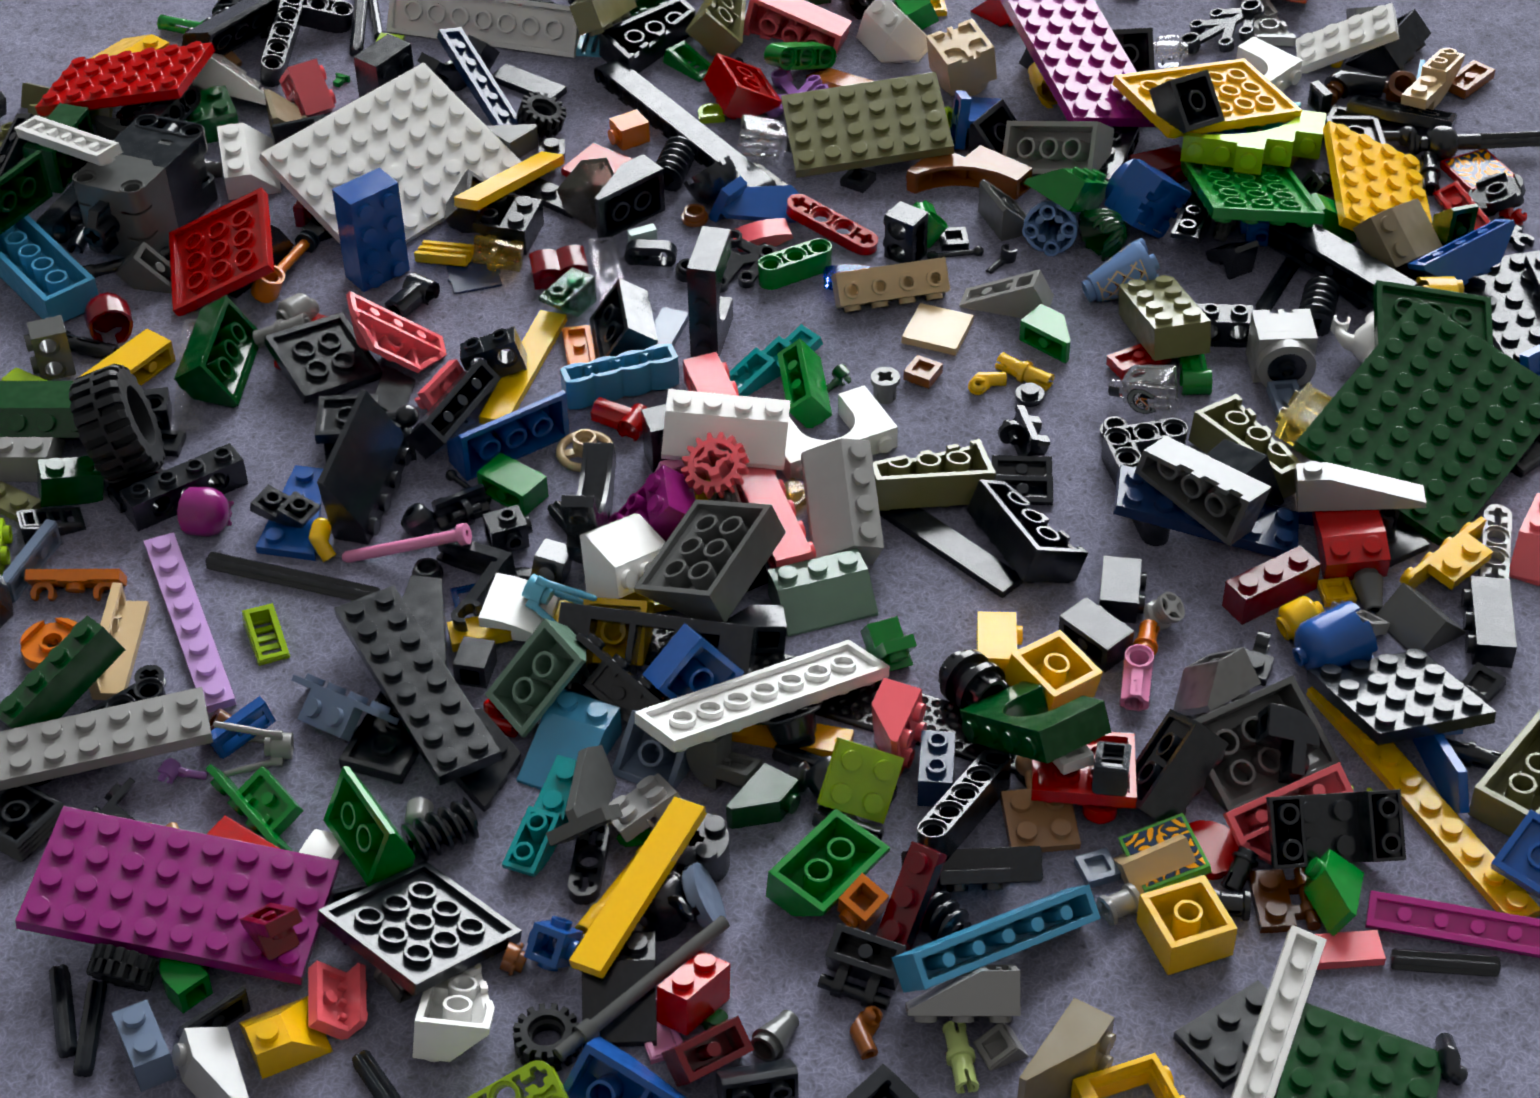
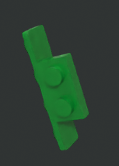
[206,764,304,851]

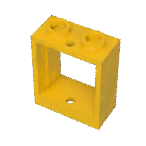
[1071,1053,1186,1098]

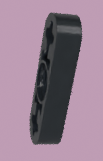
[568,824,610,905]

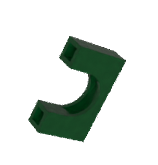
[960,681,1111,764]

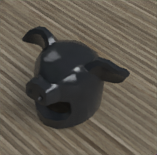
[633,869,694,942]

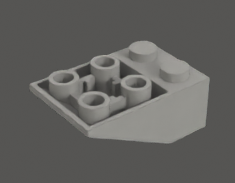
[905,964,1021,1023]

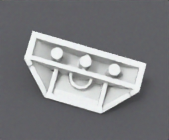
[856,0,928,64]

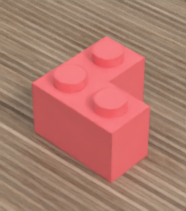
[279,59,336,117]

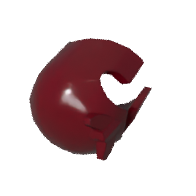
[84,292,133,344]

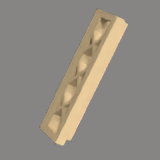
[89,583,150,700]

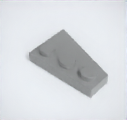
[1241,0,1296,46]

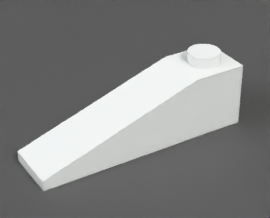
[192,53,266,105]

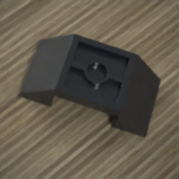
[1266,789,1406,869]

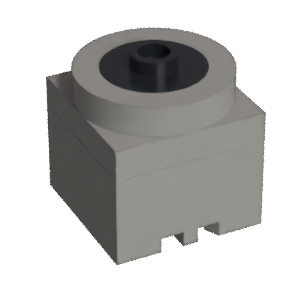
[1246,309,1318,388]

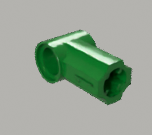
[913,200,948,248]
[1178,354,1213,395]

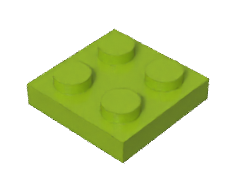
[817,737,905,824]

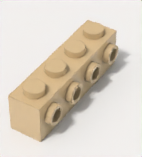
[831,257,950,313]

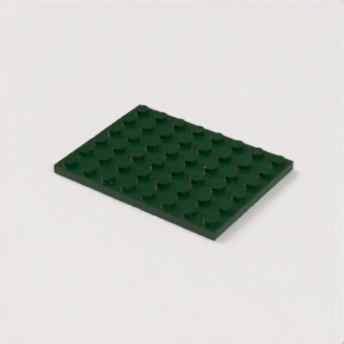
[1293,298,1540,546]

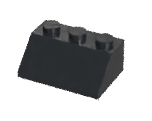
[1345,9,1431,76]
[589,278,658,359]
[1136,709,1229,822]

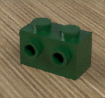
[37,456,104,507]

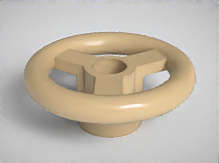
[556,429,615,472]

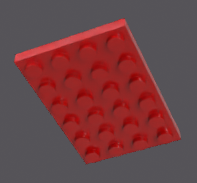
[35,41,215,116]

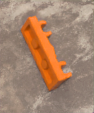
[24,568,127,601]

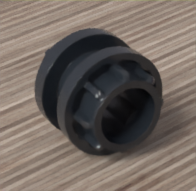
[938,649,1007,710]

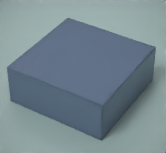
[1074,848,1121,888]

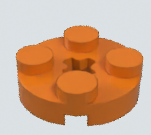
[20,617,77,670]

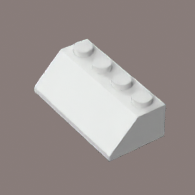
[661,389,790,470]

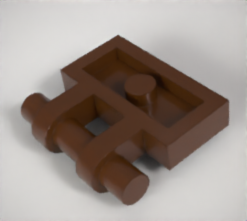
[1247,867,1321,933]

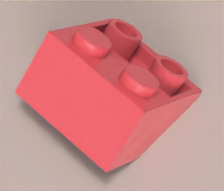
[871,678,927,777]

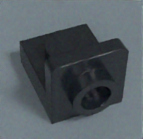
[1301,169,1334,196]

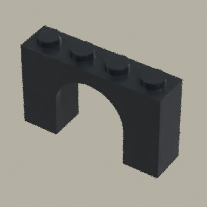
[687,226,733,357]

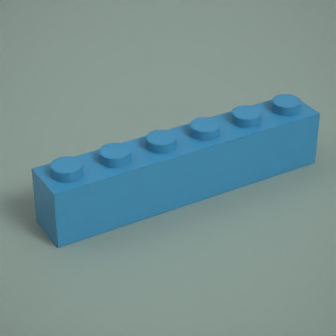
[891,884,1101,993]

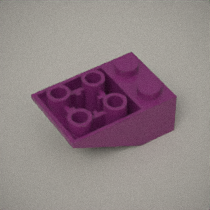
[608,464,695,542]

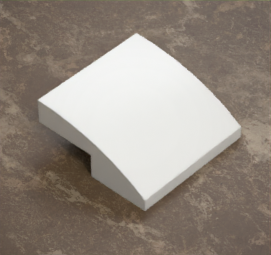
[478,573,560,642]

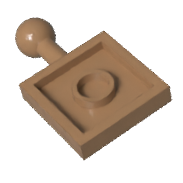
[1000,756,1081,852]

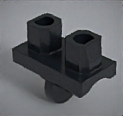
[998,405,1050,456]
[431,484,491,532]

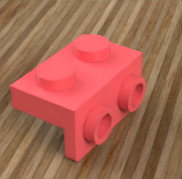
[308,960,368,1040]

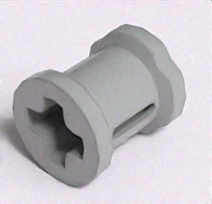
[1096,882,1140,926]

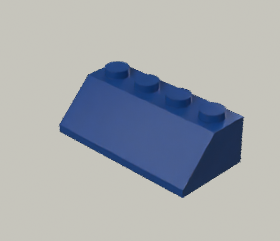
[447,390,570,481]

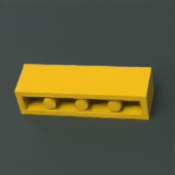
[79,329,176,386]

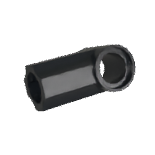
[384,272,440,318]

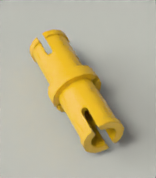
[995,352,1055,392]

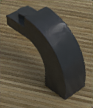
[418,35,500,91]

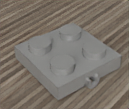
[609,773,682,842]

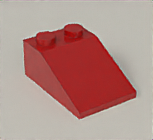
[1312,509,1391,580]

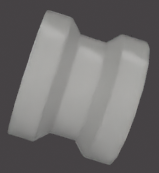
[1144,592,1185,631]

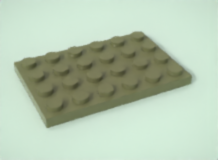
[781,72,954,178]

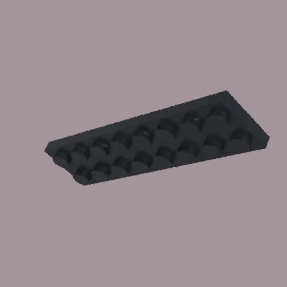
[334,585,502,786]

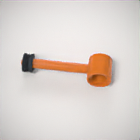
[251,229,320,303]

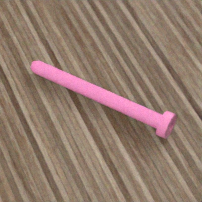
[342,523,472,563]

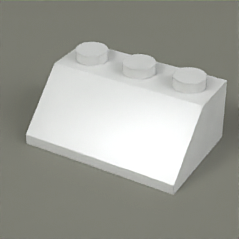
[217,123,282,200]
[580,514,666,599]

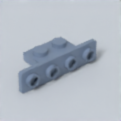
[291,673,399,741]

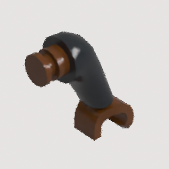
[1324,70,1416,106]

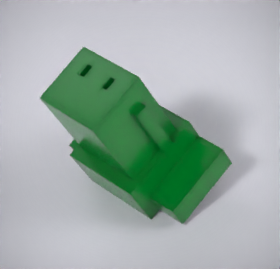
[333,72,350,87]

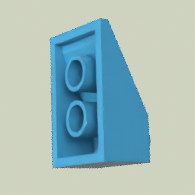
[517,689,622,790]

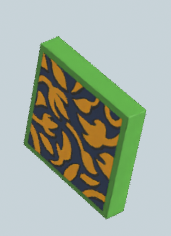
[1118,813,1212,893]

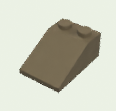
[1353,198,1442,270]
[1018,998,1116,1098]

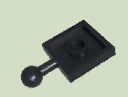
[1325,116,1418,147]
[315,394,419,444]

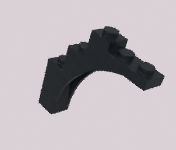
[561,442,616,564]

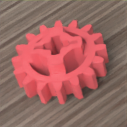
[681,432,750,499]

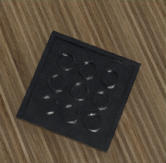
[1306,649,1496,745]
[317,860,522,996]

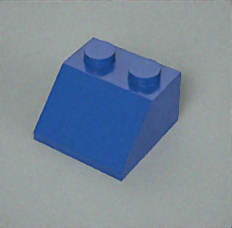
[642,623,744,699]

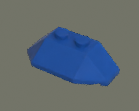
[1407,219,1515,285]

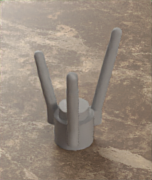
[213,721,294,776]

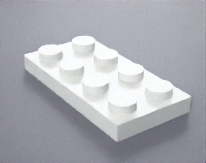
[1296,3,1399,73]

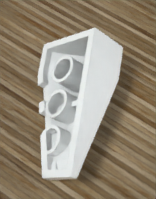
[413,963,495,1062]

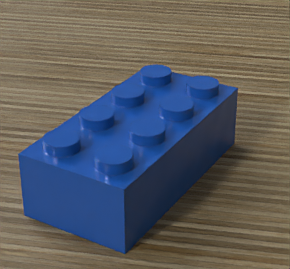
[332,168,410,292]

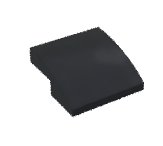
[991,455,1053,505]

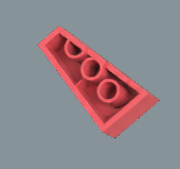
[743,0,852,54]

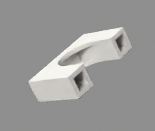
[1236,36,1302,92]
[781,385,898,483]

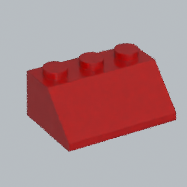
[703,53,782,121]

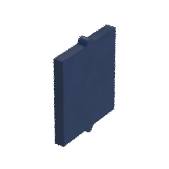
[446,257,502,294]

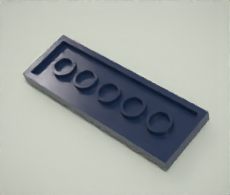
[1113,464,1299,557]

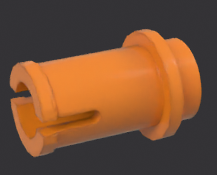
[1133,619,1160,655]

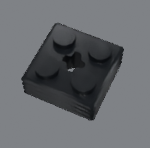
[0,784,64,862]

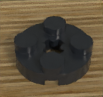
[1469,173,1526,217]

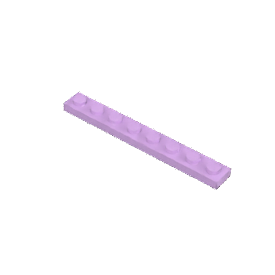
[144,532,236,713]

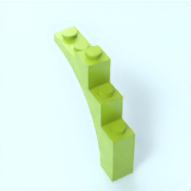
[1180,110,1327,175]

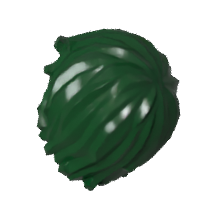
[1079,208,1127,261]

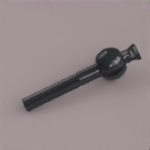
[1407,125,1540,161]

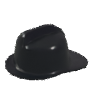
[755,706,821,749]

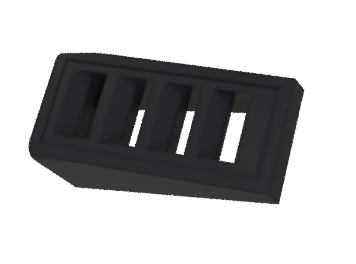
[16,507,86,545]
[1092,741,1132,796]

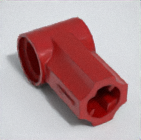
[590,397,648,441]

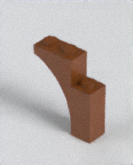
[906,145,1033,200]

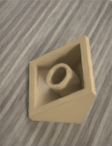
[1113,834,1202,894]

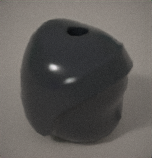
[401,503,436,537]

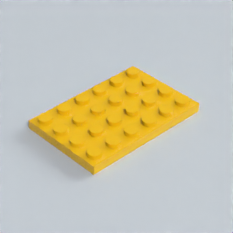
[1112,58,1302,139]
[1323,121,1433,231]

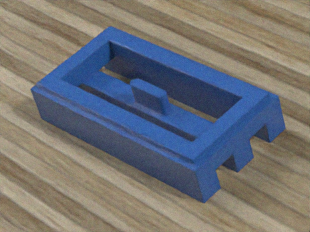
[210,696,276,759]

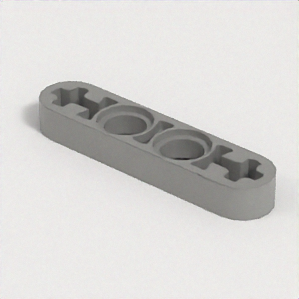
[1478,504,1512,579]

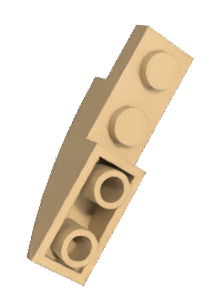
[1401,48,1465,110]

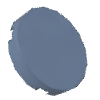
[681,862,726,929]

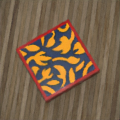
[1440,149,1515,194]

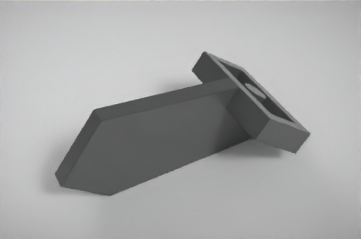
[546,745,623,846]

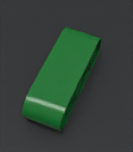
[764,41,837,70]
[758,238,832,290]

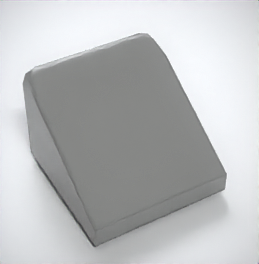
[973,1023,1029,1071]

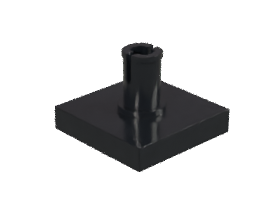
[1379,509,1430,567]

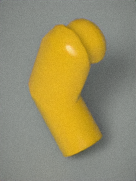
[968,372,1007,395]
[308,517,337,563]

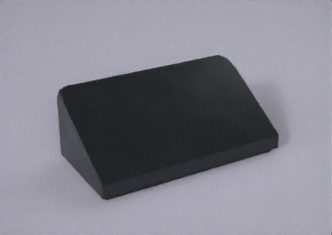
[375,366,416,411]
[176,986,251,1039]

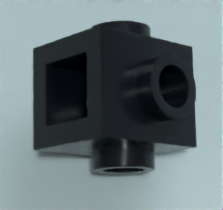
[482,505,533,552]

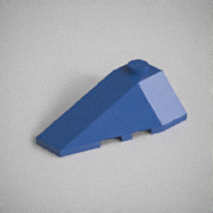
[563,1036,687,1098]

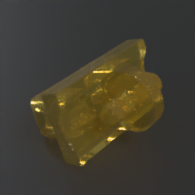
[473,234,524,272]

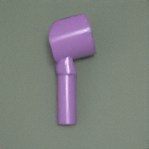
[157,758,208,784]

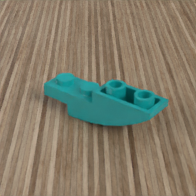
[502,755,577,877]

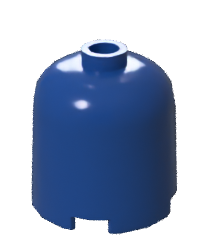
[1292,601,1378,670]

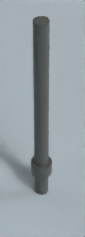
[553,915,730,1061]

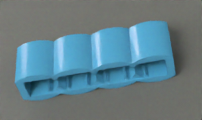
[560,344,680,409]

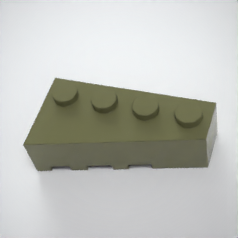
[685,0,746,57]
[1188,394,1301,499]

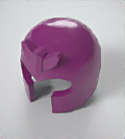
[177,487,234,537]

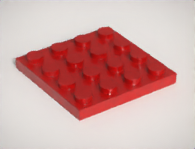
[169,187,274,316]

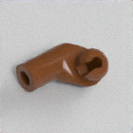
[850,1006,883,1060]

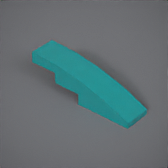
[729,324,823,396]

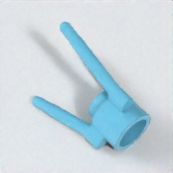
[522,574,597,623]

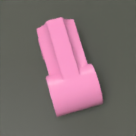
[1120,644,1154,711]

